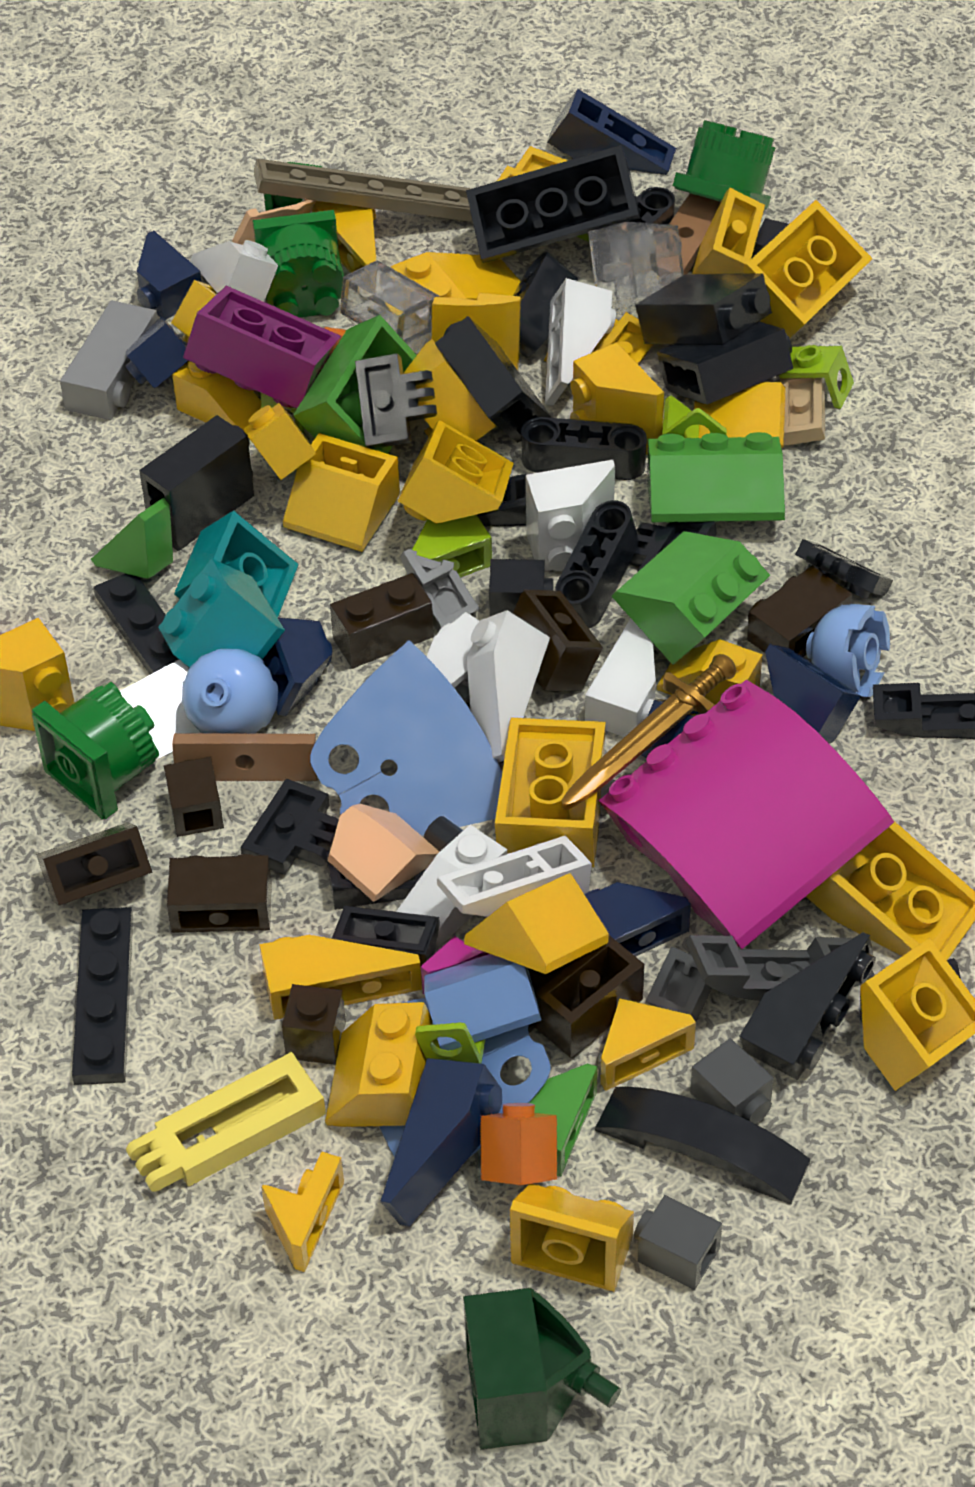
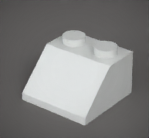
[526,459,615,571]

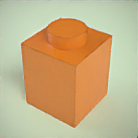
[481,1103,557,1185]

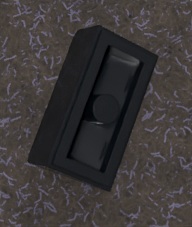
[332,906,440,966]

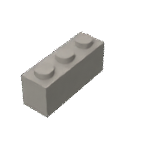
[60,300,158,420]

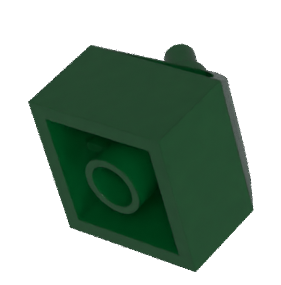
[463,1288,621,1450]

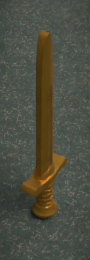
[562,654,736,810]

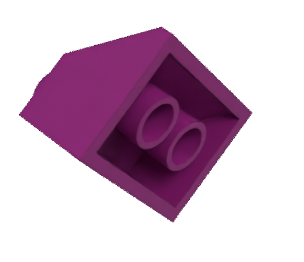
[183,285,342,408]

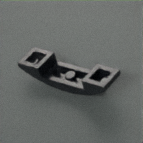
[873,683,975,739]
[595,1086,810,1205]

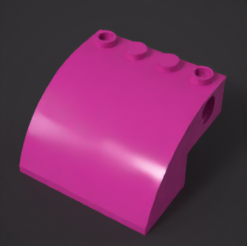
[599,680,894,949]

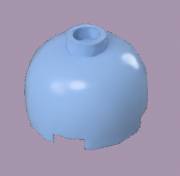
[806,604,890,697]
[182,648,278,734]

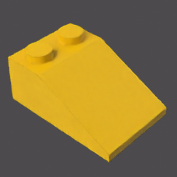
[391,252,521,342]
[495,717,606,868]
[806,821,975,960]

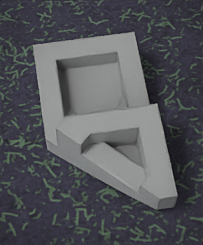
[400,549,479,632]

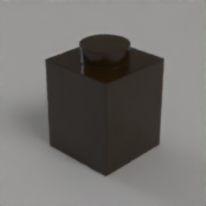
[163,757,224,837]
[282,984,346,1065]

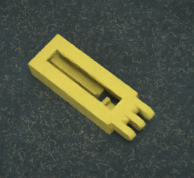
[126,1052,326,1192]

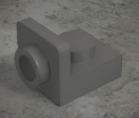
[646,946,712,1022]

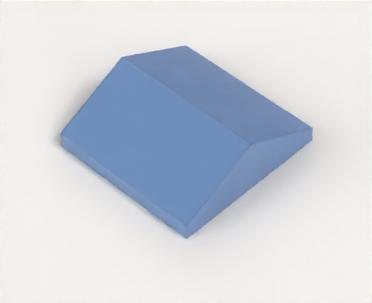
[424,954,542,1051]

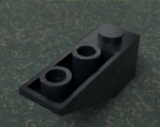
[739,932,876,1080]

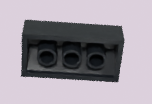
[466,145,640,263]

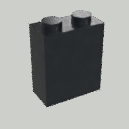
[635,273,772,345]
[435,316,552,443]
[656,322,793,405]
[139,415,255,552]

